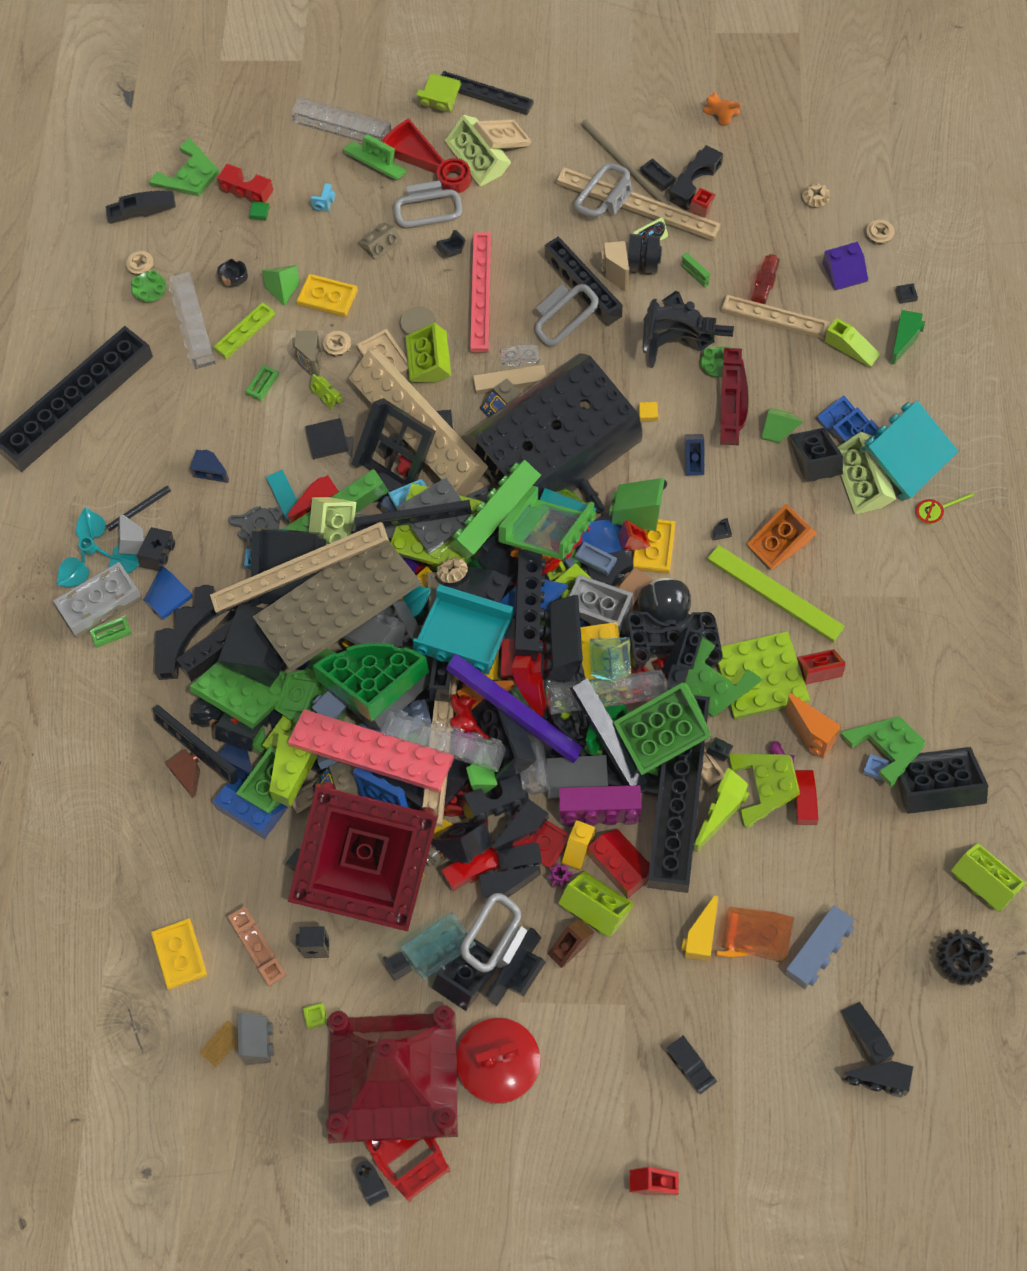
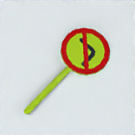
[915,493,975,524]

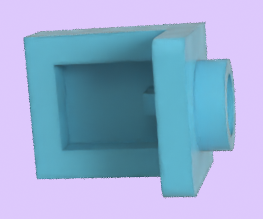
[310,183,335,211]

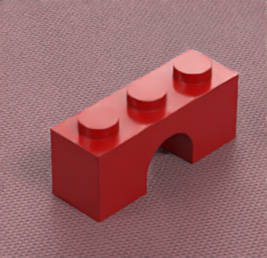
[217,164,274,203]

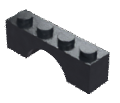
[668,145,723,211]

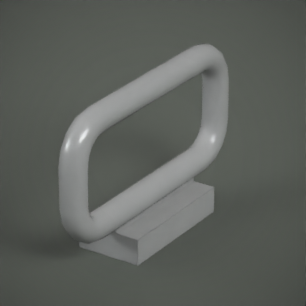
[574,163,633,217]
[393,181,462,228]
[535,284,598,346]
[461,893,527,972]

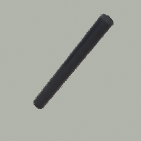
[106,486,171,532]

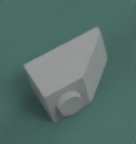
[118,515,146,555]

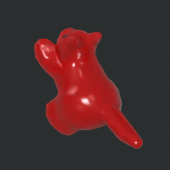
[450,694,489,740]

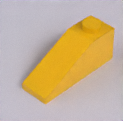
[682,896,718,962]

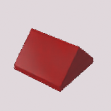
[797,649,846,685]

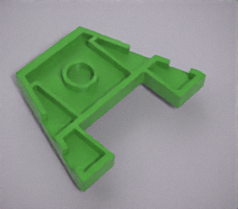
[149,138,220,196]
[686,637,763,717]
[274,669,321,724]
[841,716,926,787]

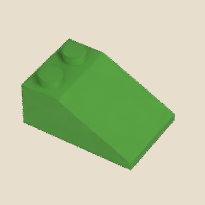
[236,746,281,814]

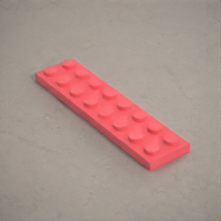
[288,709,454,793]

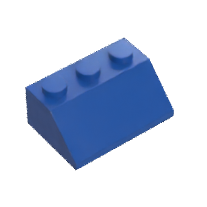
[213,778,288,840]

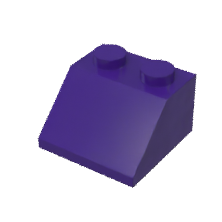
[822,242,868,291]

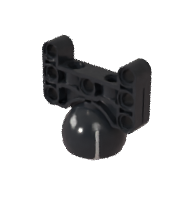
[621,578,723,671]

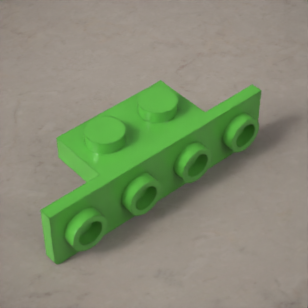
[343,134,407,180]

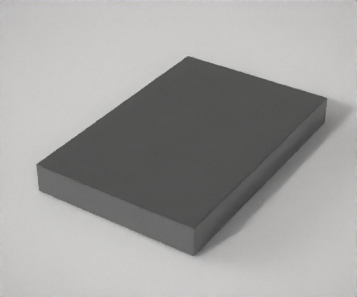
[547,755,608,799]

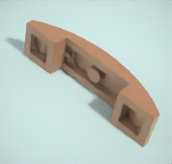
[227,906,287,986]

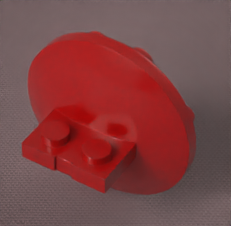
[456,1018,541,1104]

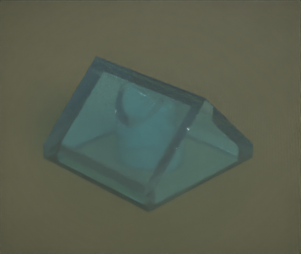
[590,638,631,684]

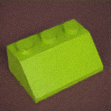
[406,322,451,383]
[951,843,1027,912]
[558,871,635,937]

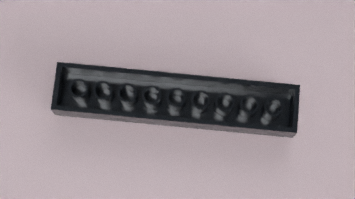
[0,326,153,472]
[647,695,710,893]

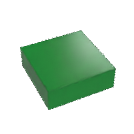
[249,202,270,221]

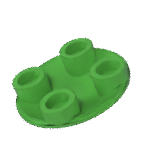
[131,270,166,302]
[701,346,731,377]

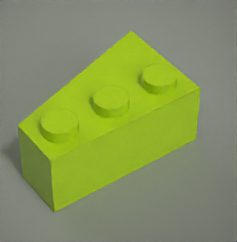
[269,732,317,807]

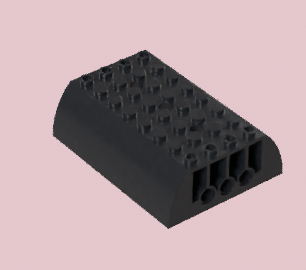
[461,353,643,500]

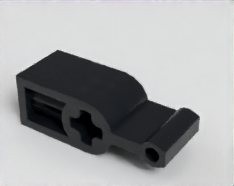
[666,1035,717,1095]

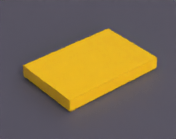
[296,274,358,317]
[633,519,676,574]
[151,918,208,990]

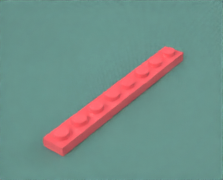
[470,232,491,352]

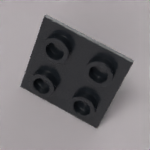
[541,703,580,745]

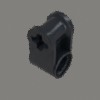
[355,1161,389,1206]

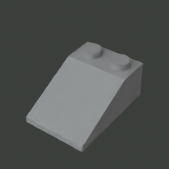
[569,575,633,634]

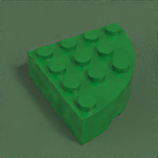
[313,643,429,722]

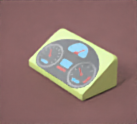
[633,217,668,245]

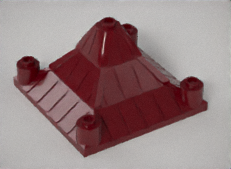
[288,782,438,932]
[326,1005,458,1144]

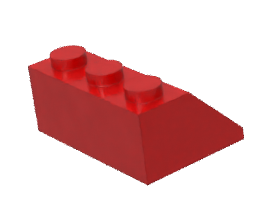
[587,829,650,899]

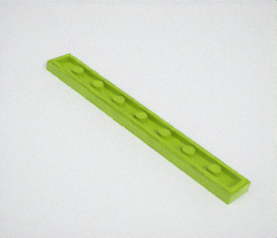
[708,545,845,643]

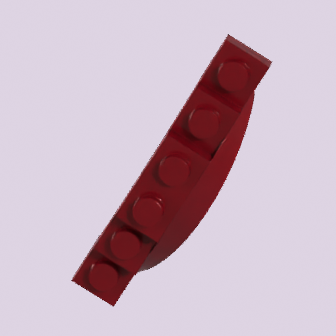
[720,348,749,446]

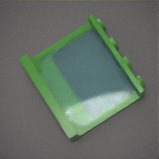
[499,486,596,560]

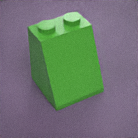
[609,478,665,531]

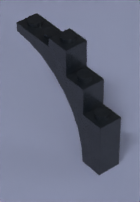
[155,585,251,680]

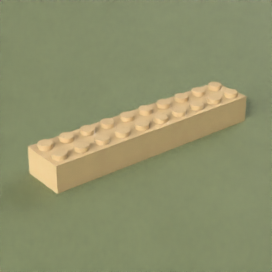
[349,350,488,495]

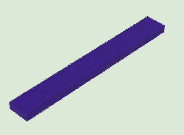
[446,653,582,763]

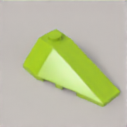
[694,768,750,852]

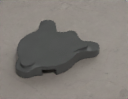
[229,506,283,549]

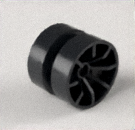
[628,234,662,273]

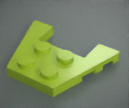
[729,753,800,828]

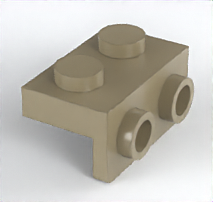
[358,223,401,259]

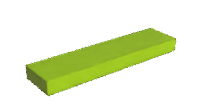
[213,302,276,360]

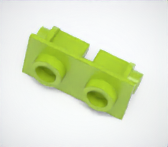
[310,374,343,410]

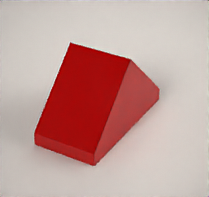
[618,520,651,551]

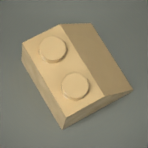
[601,241,629,291]

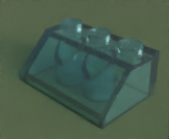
[401,912,476,980]

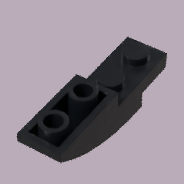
[106,191,176,224]
[659,627,704,695]

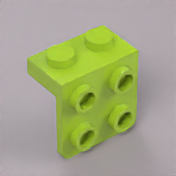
[417,74,461,112]

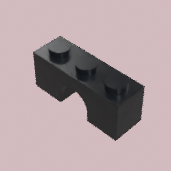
[459,775,527,823]

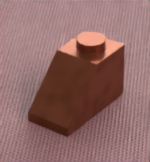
[166,749,200,798]
[547,919,595,968]

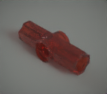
[751,254,780,304]

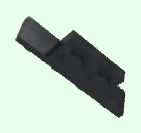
[486,927,546,1006]

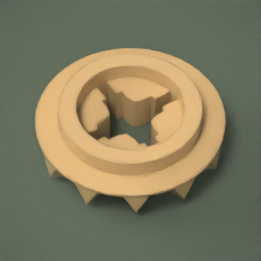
[802,183,830,207]
[866,220,895,245]
[126,251,154,276]
[323,331,352,357]
[437,557,468,583]

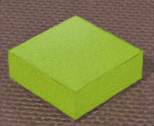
[303,1003,328,1029]

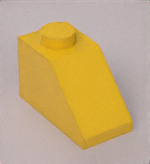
[562,820,595,871]

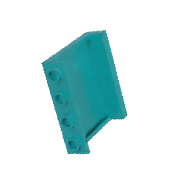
[860,400,959,501]
[413,584,513,675]

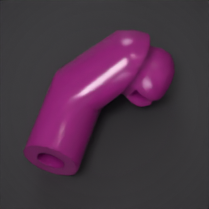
[769,741,795,763]

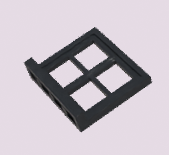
[351,398,436,486]

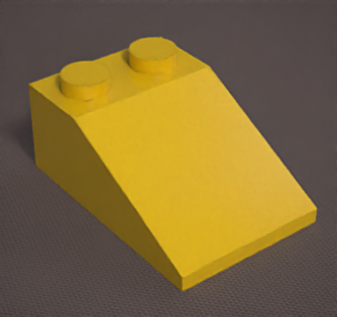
[581,622,626,685]

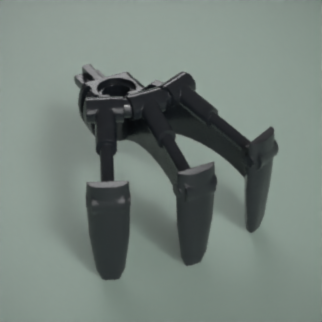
[642,299,734,368]

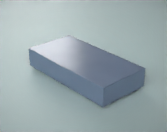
[575,542,617,576]

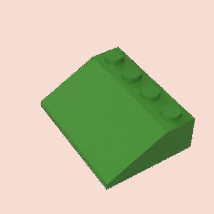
[613,683,712,775]

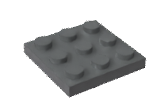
[397,478,471,554]

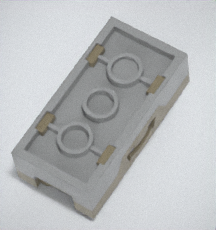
[53,562,142,638]

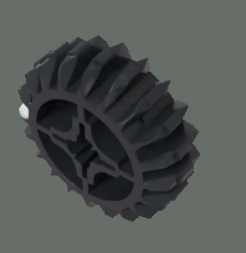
[935,929,994,986]

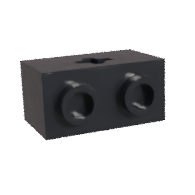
[137,527,175,571]
[296,926,330,958]

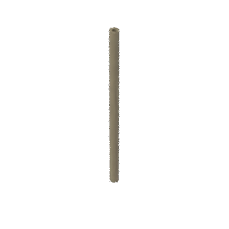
[581,120,671,206]

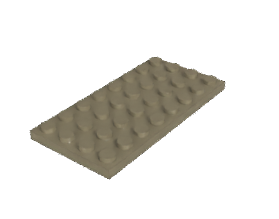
[253,541,421,672]

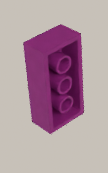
[559,785,642,827]

